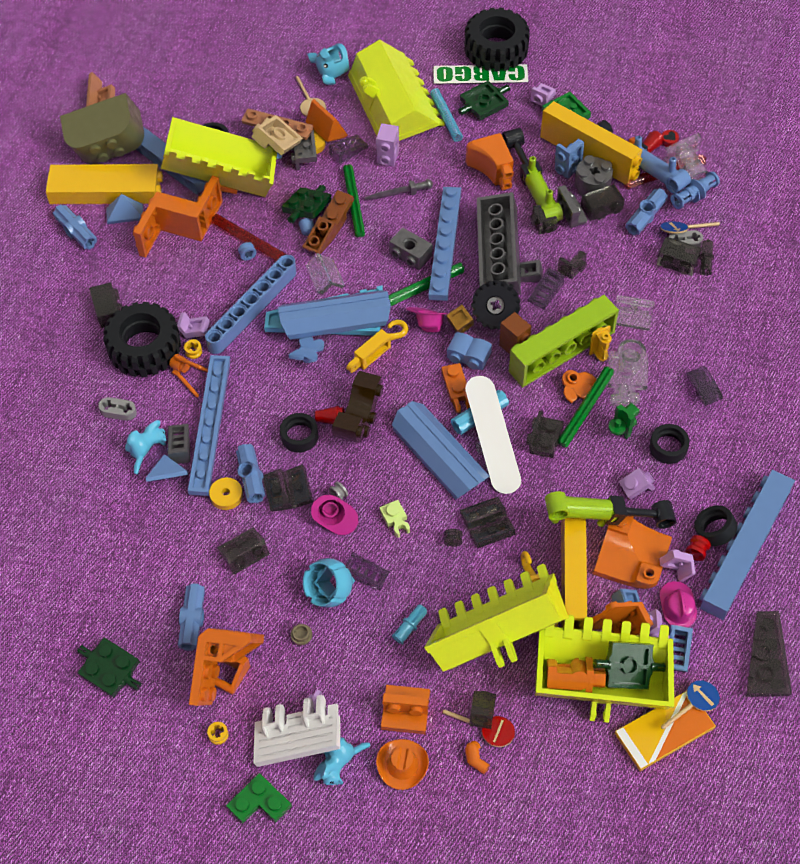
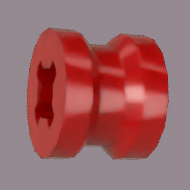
[685,535,711,561]

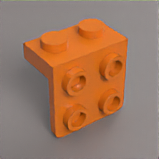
[592,601,654,635]

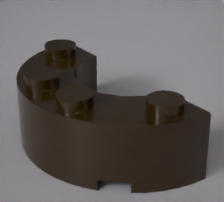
[332,371,384,443]

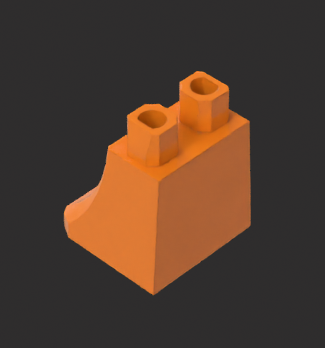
[465,133,514,190]

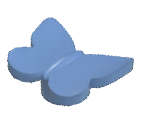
[288,337,324,363]

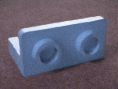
[555,139,584,179]

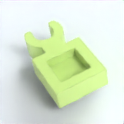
[379,500,410,538]

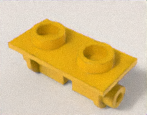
[589,325,612,361]

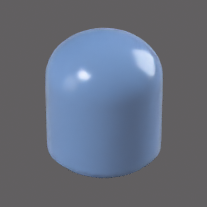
[298,218,314,236]

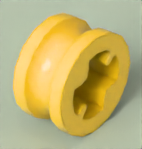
[184,339,202,359]
[207,722,228,745]

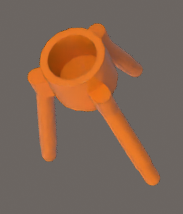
[169,354,208,398]

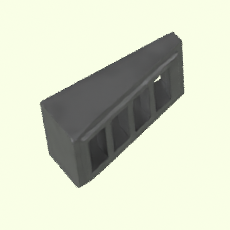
[520,259,543,283]
[168,424,190,464]

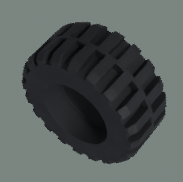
[464,7,530,71]
[103,302,181,377]

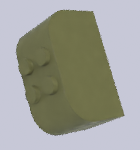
[60,93,144,164]

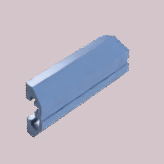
[278,290,391,340]
[392,401,490,500]

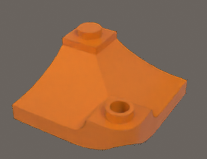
[593,516,672,589]

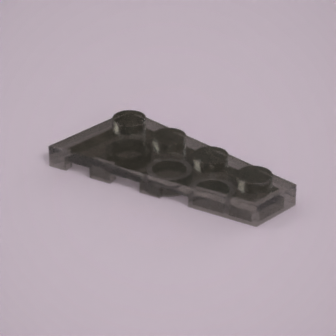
[746,611,792,697]

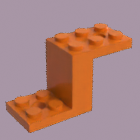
[133,176,223,258]

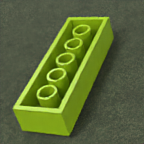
[509,295,619,388]

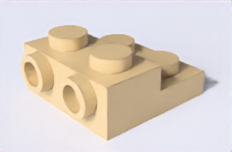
[252,115,303,155]

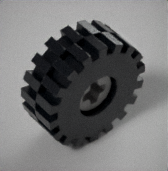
[471,279,521,330]

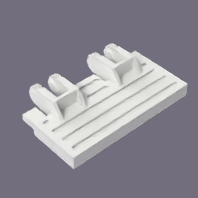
[253,695,340,767]

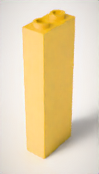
[540,101,642,185]
[46,164,163,204]
[561,518,587,630]

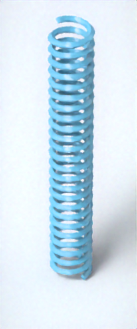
[430,88,463,142]

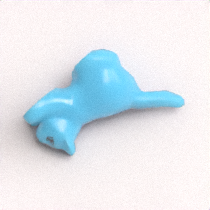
[125,420,167,474]
[313,737,370,785]

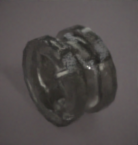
[444,529,463,547]

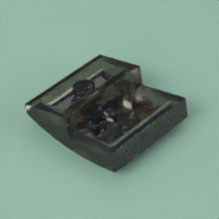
[263,464,314,512]
[460,497,516,549]

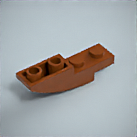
[302,190,354,255]

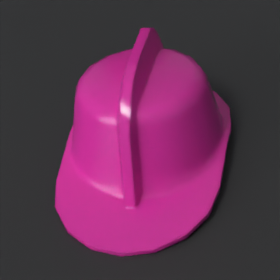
[406,307,448,332]
[311,495,358,535]
[660,581,697,628]

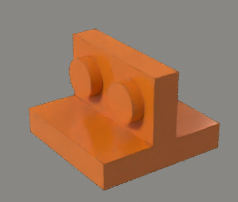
[381,685,430,735]

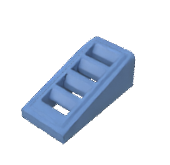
[669,625,693,672]

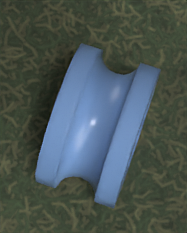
[238,242,257,260]

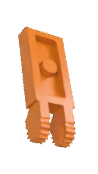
[441,363,470,413]

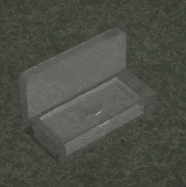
[305,253,345,295]
[615,295,655,331]

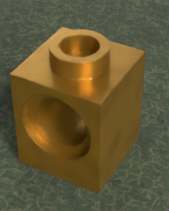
[446,304,474,333]

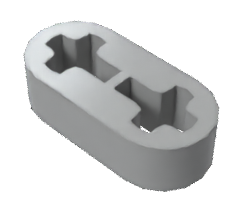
[667,230,703,251]
[98,397,137,421]

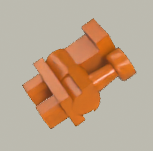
[546,657,606,693]

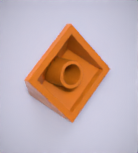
[305,99,348,142]

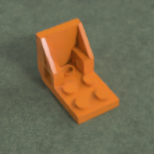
[189,628,264,706]

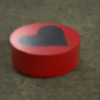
[662,130,679,147]

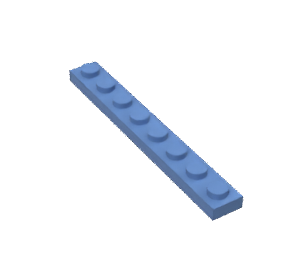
[428,187,462,301]
[188,355,231,496]

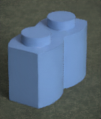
[447,332,492,370]

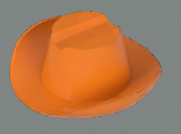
[376,739,429,790]

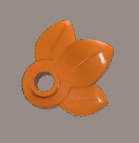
[562,370,597,403]

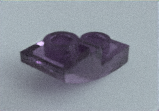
[686,366,723,406]

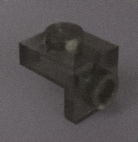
[530,205,558,235]
[557,250,587,280]

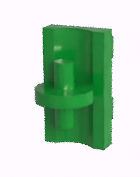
[608,403,640,439]

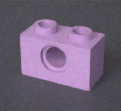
[376,123,399,166]

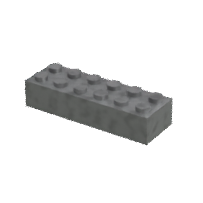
[477,192,521,295]

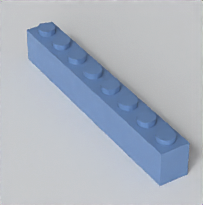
[699,470,795,620]

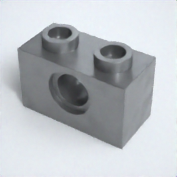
[389,227,433,270]

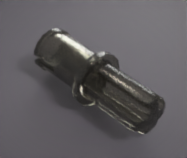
[699,239,714,276]

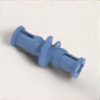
[670,171,720,209]

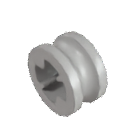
[329,482,349,500]

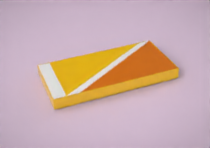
[615,691,716,771]

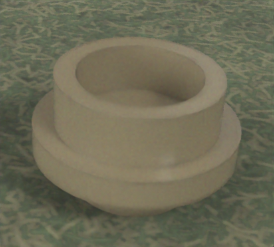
[291,624,312,645]

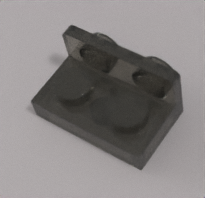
[526,411,564,458]
[217,527,270,574]

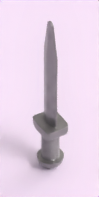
[365,179,433,200]

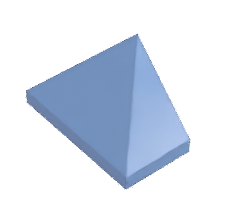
[106,194,143,224]
[146,454,188,482]

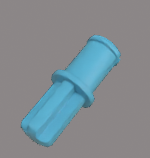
[392,604,427,644]

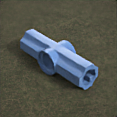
[625,188,668,235]
[53,204,97,250]
[236,444,265,503]
[178,584,205,651]

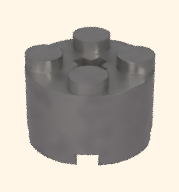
[574,155,613,199]

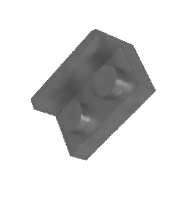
[291,130,317,170]
[557,185,588,228]

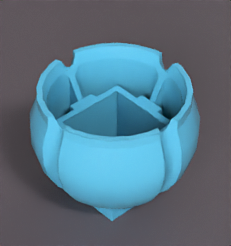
[303,558,355,608]

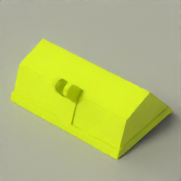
[348,39,445,141]
[161,117,277,197]
[424,564,569,672]
[535,615,674,723]

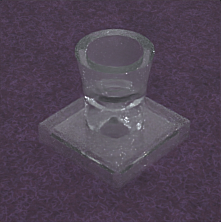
[663,132,708,180]
[607,339,648,390]

